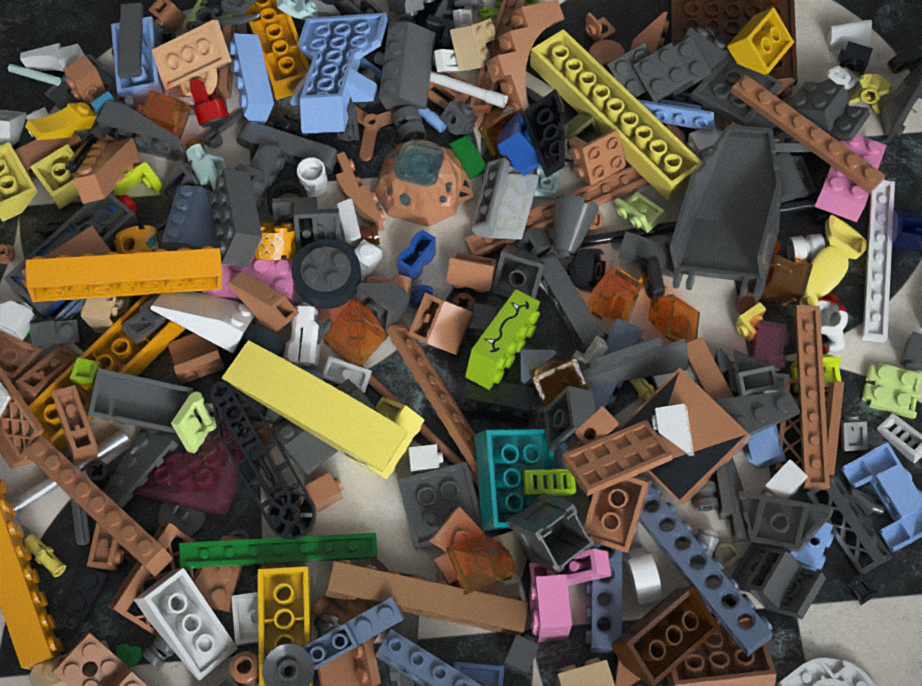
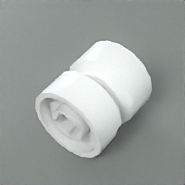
[297,158,328,197]
[786,234,826,266]

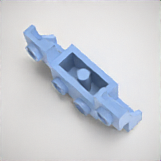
[841,442,922,553]

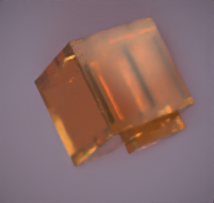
[137,90,192,139]
[762,255,813,308]
[588,266,643,323]

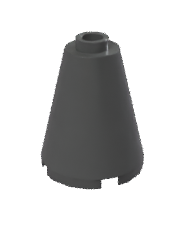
[553,194,599,259]

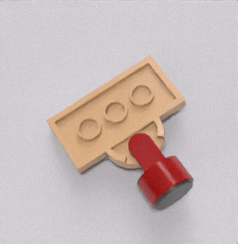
[151,20,232,128]

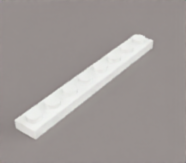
[862,180,895,343]

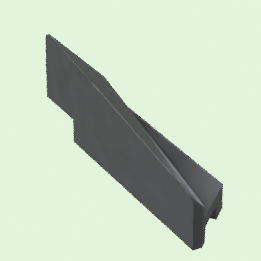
[712,457,750,543]

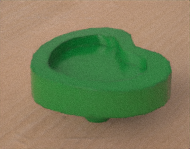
[116,643,143,668]

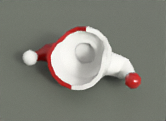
[816,293,848,355]

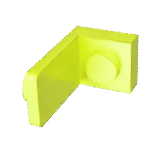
[112,162,162,195]

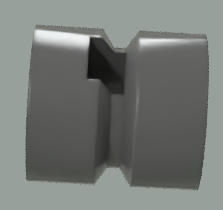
[392,106,427,143]

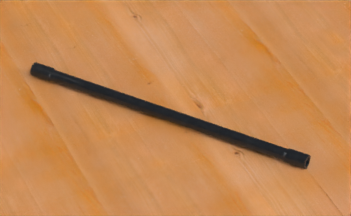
[579,197,821,249]

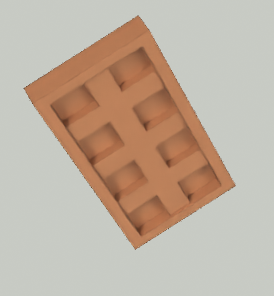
[562,420,673,496]

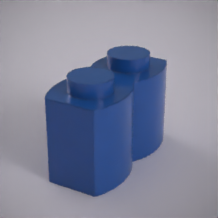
[397,230,436,282]

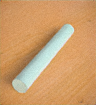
[8,64,61,86]

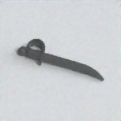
[186,13,261,30]
[198,109,245,148]

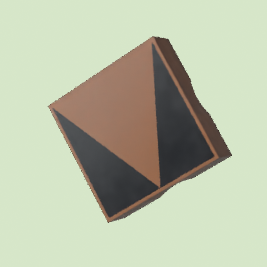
[614,368,751,506]

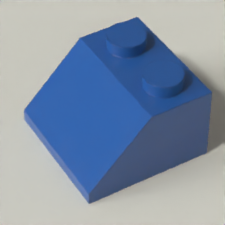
[497,112,541,176]

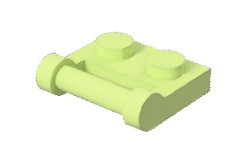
[171,392,217,453]

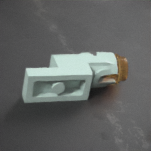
[185,138,227,190]

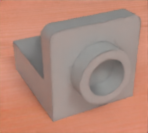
[840,415,868,451]

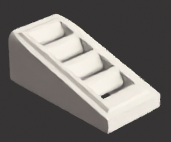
[877,413,922,464]

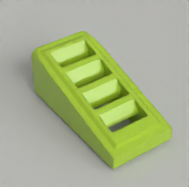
[523,469,576,496]

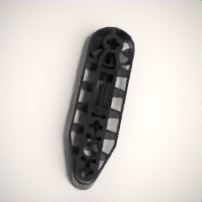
[210,382,317,539]

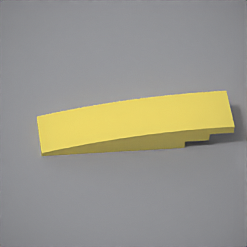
[222,340,408,473]

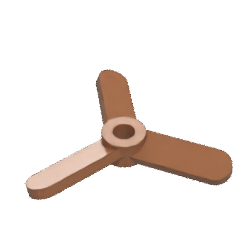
[355,106,399,161]

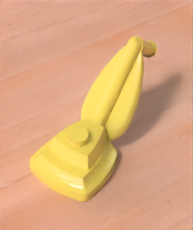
[799,215,867,306]

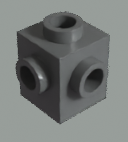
[439,101,478,135]

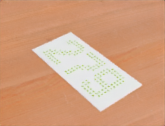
[484,174,540,239]

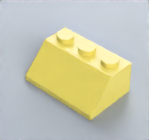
[0,142,38,222]
[345,397,424,480]

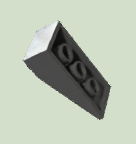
[97,100,188,164]

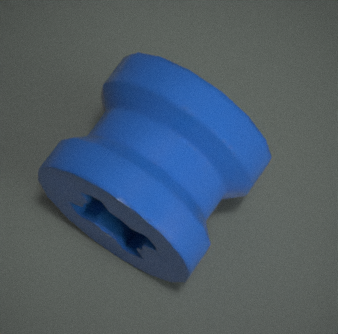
[411,285,433,310]

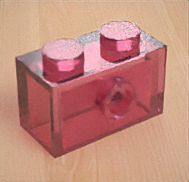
[751,320,790,373]

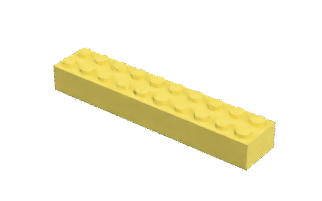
[530,29,703,201]

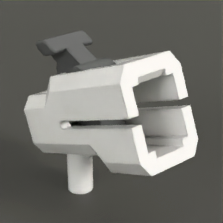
[284,303,334,367]

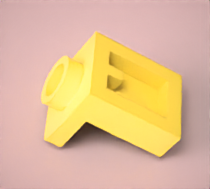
[735,302,766,342]

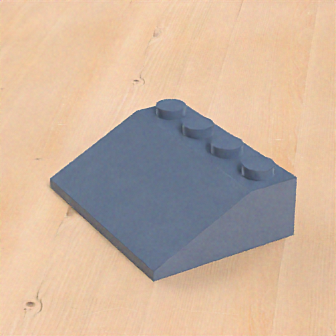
[161,185,222,264]

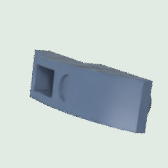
[302,596,405,670]

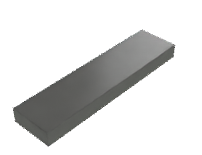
[118,2,144,79]

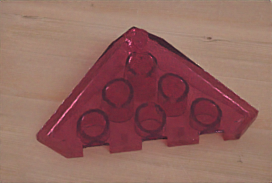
[133,424,248,515]

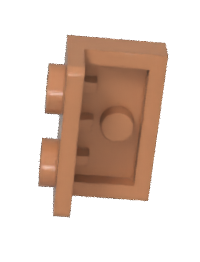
[87,523,124,571]

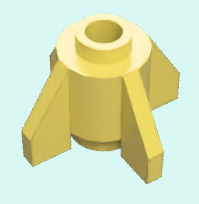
[849,74,892,114]

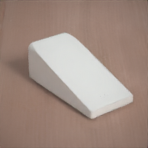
[321,356,372,393]

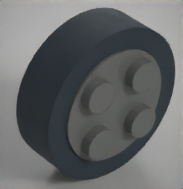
[292,239,361,309]

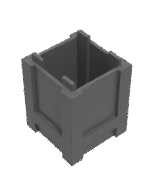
[506,492,595,574]

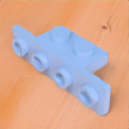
[637,99,715,131]

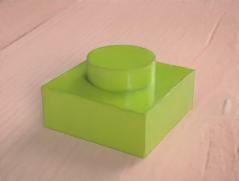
[70,357,102,386]

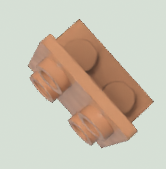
[318,638,381,686]

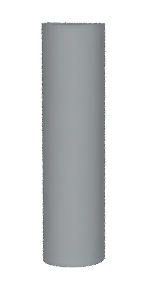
[471,157,510,237]

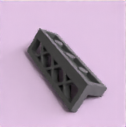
[807,476,893,574]

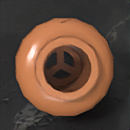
[229,651,259,686]

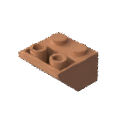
[408,293,474,355]

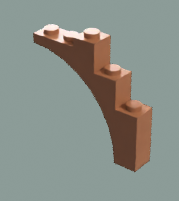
[485,0,564,119]

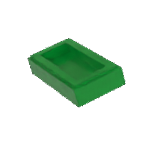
[449,135,487,180]

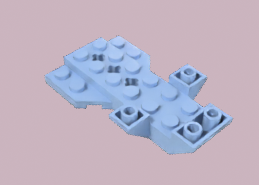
[290,13,388,133]

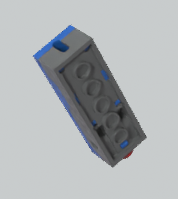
[4,193,142,319]

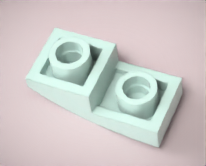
[277,0,318,21]
[534,165,559,199]

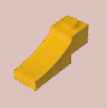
[25,102,97,140]

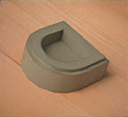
[713,542,743,572]

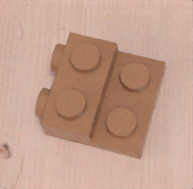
[0,332,42,387]

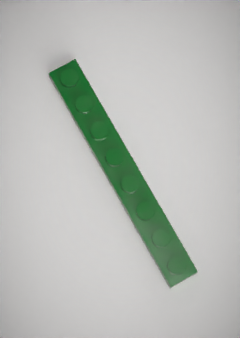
[179,533,377,569]

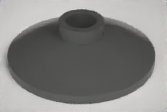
[262,644,314,686]

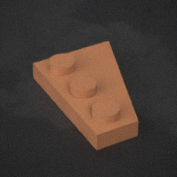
[428,506,497,577]
[194,535,246,613]

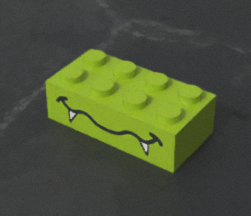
[465,289,540,390]

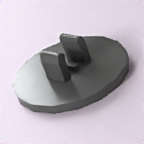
[158,493,206,539]

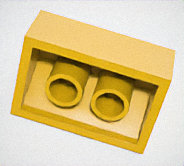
[727,7,794,75]

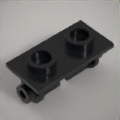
[274,114,318,140]

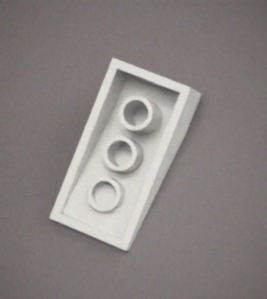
[150,292,255,353]
[134,568,238,680]

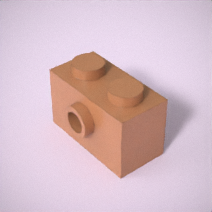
[63,55,106,105]
[446,251,497,293]

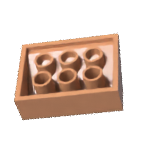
[667,618,777,686]

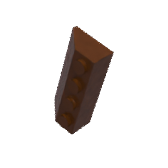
[610,586,720,686]

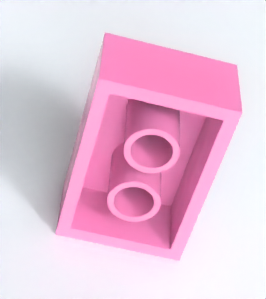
[529,574,572,642]

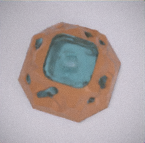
[374,139,468,227]

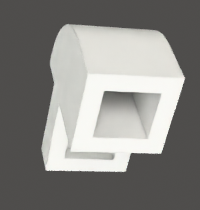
[622,547,662,605]

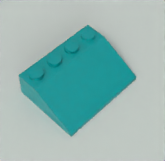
[475,429,558,531]

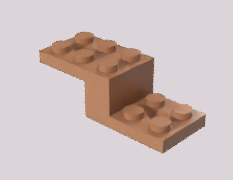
[52,631,148,686]

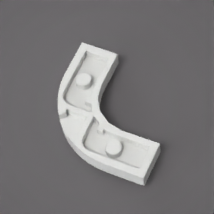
[434,9,473,73]
[778,658,876,686]

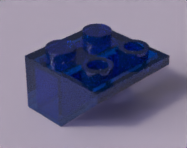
[892,208,922,252]

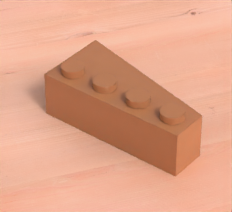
[73,137,142,204]

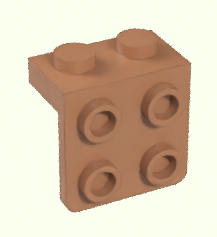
[568,129,626,185]
[168,333,225,384]

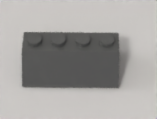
[379,22,436,110]
[275,379,379,476]

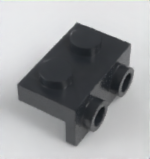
[426,15,453,51]

